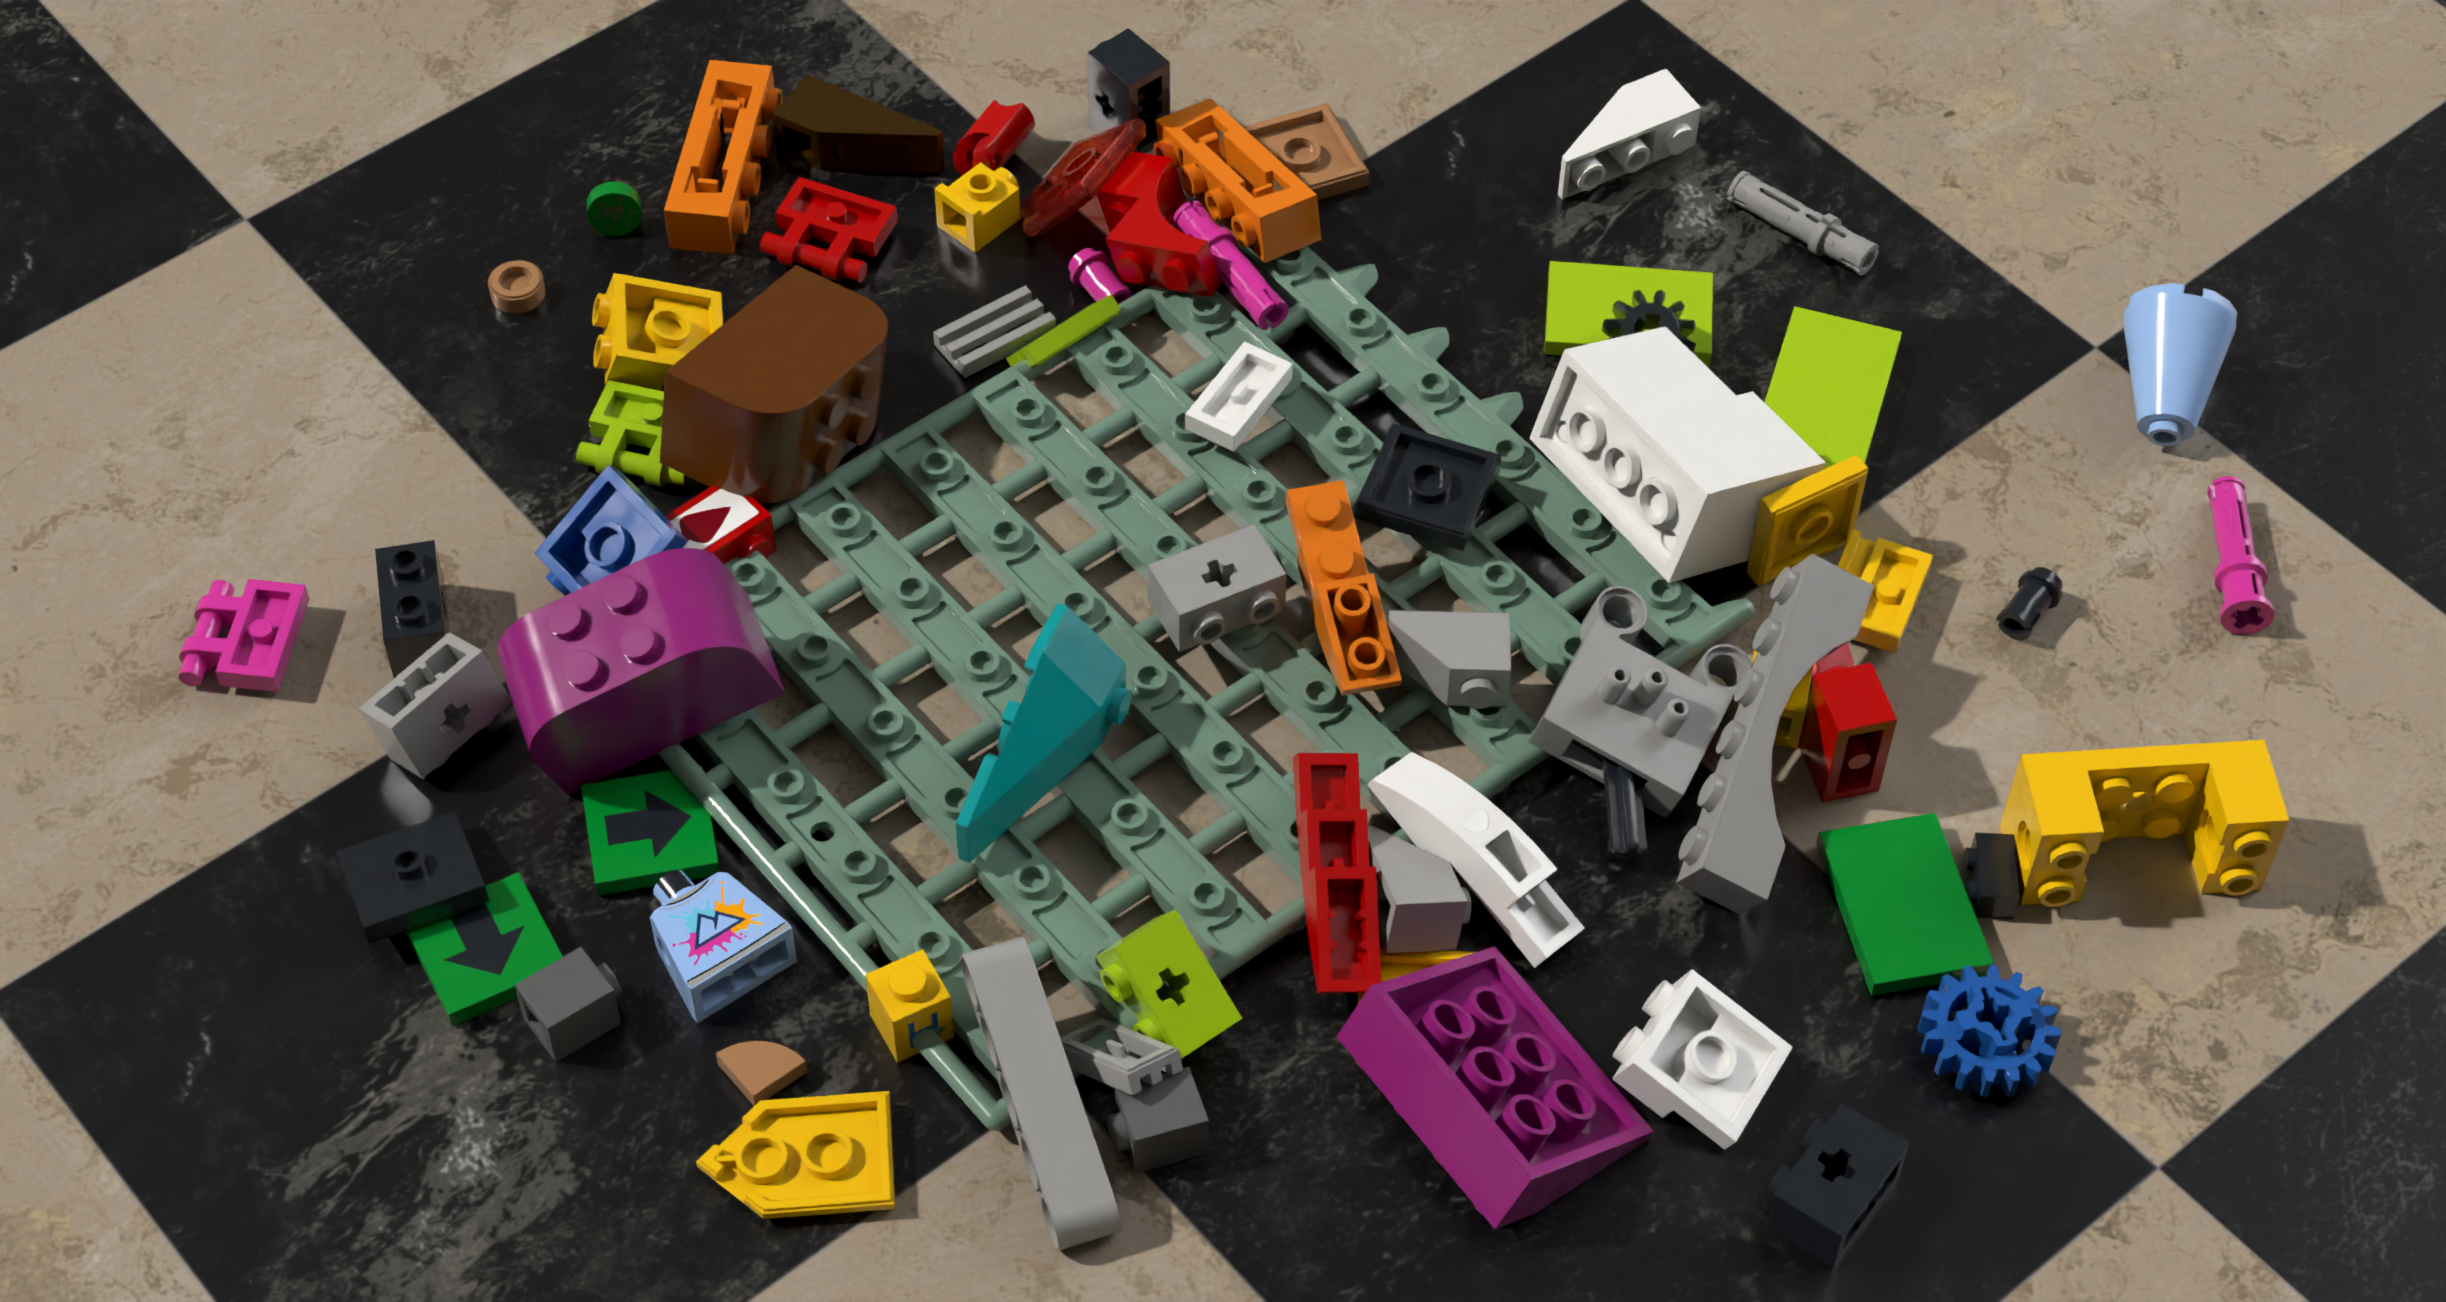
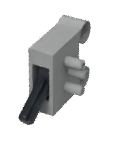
[1528,586,1752,859]

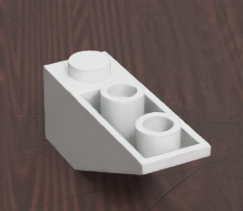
[1558,69,1701,199]

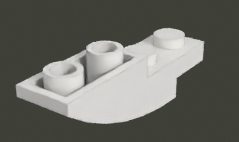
[1367,752,1585,968]

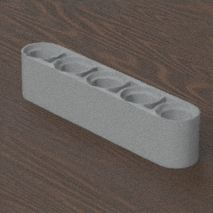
[960,936,1121,1251]

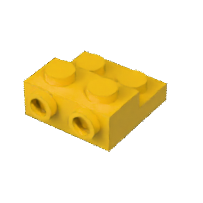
[592,273,723,391]

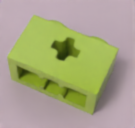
[1095,909,1242,1059]

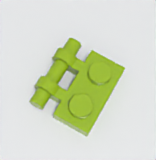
[576,380,690,488]

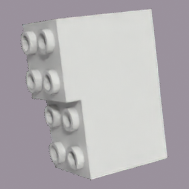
[1529,326,1826,583]

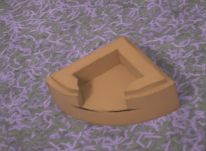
[716,1041,807,1106]

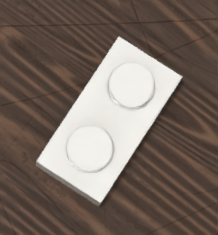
[1185,341,1293,452]

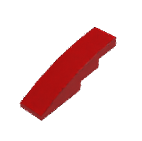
[1293,753,1381,994]

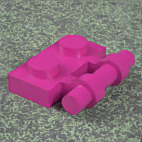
[178,579,310,692]

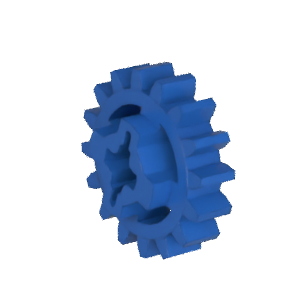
[1918,965,2061,1098]

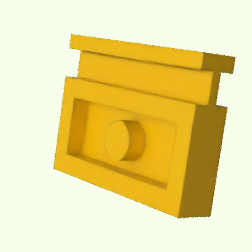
[1837,529,1933,654]

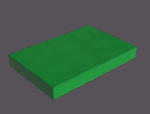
[1816,813,1994,996]

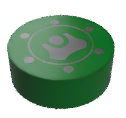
[587,182,642,236]

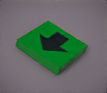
[581,765,720,896]
[405,872,563,1027]

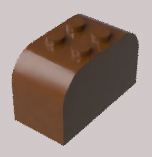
[660,265,888,503]

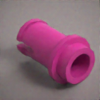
[1068,248,1133,304]

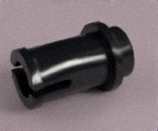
[1996,567,2063,640]

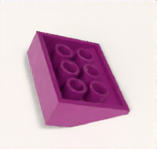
[1336,946,1654,1229]

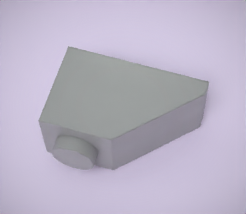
[1388,610,1511,709]
[1368,826,1471,953]

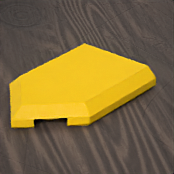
[696,1091,895,1219]

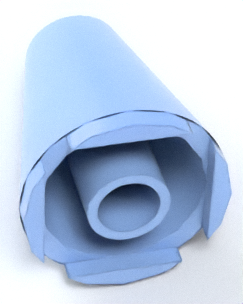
[2123,283,2237,446]

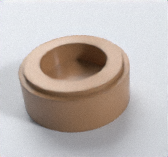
[488,260,546,314]

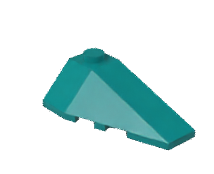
[956,603,1132,863]

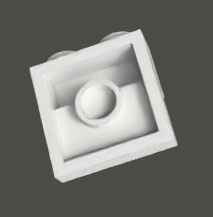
[1612,969,1793,1150]

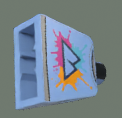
[650,870,797,1023]

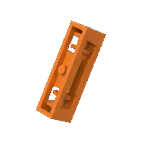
[664,60,782,255]
[1154,98,1322,263]

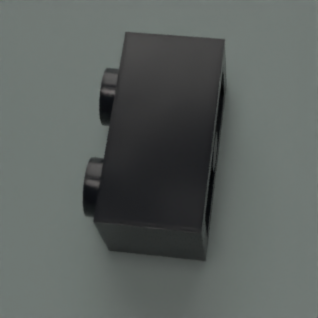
[1964,832,2020,919]

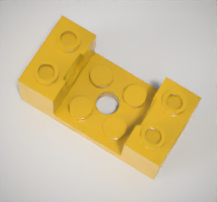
[2000,739,2289,907]

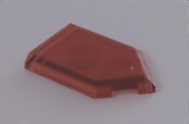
[1021,119,1146,237]

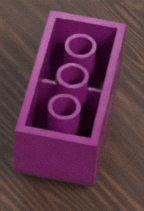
[497,548,785,795]

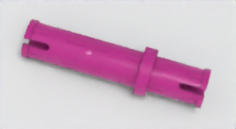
[1173,201,1289,330]

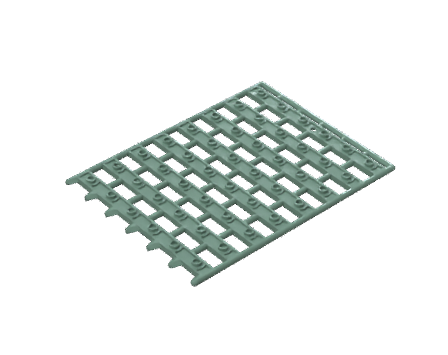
[657,237,1755,1131]

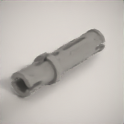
[1727,170,1879,275]

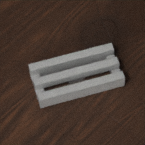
[933,285,1056,378]
[1060,1018,1183,1095]

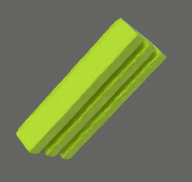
[1006,294,1121,368]

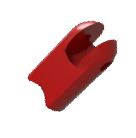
[953,100,1035,176]

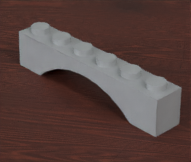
[1676,553,1874,915]

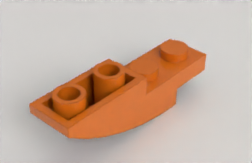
[1285,480,1402,696]

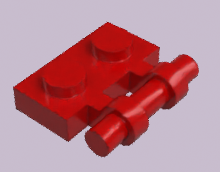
[760,177,898,283]

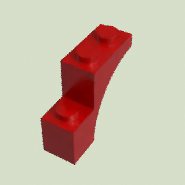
[1095,151,1221,297]

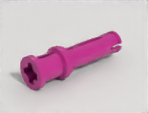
[2207,476,2274,635]

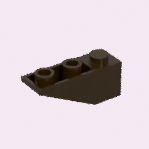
[772,74,945,174]

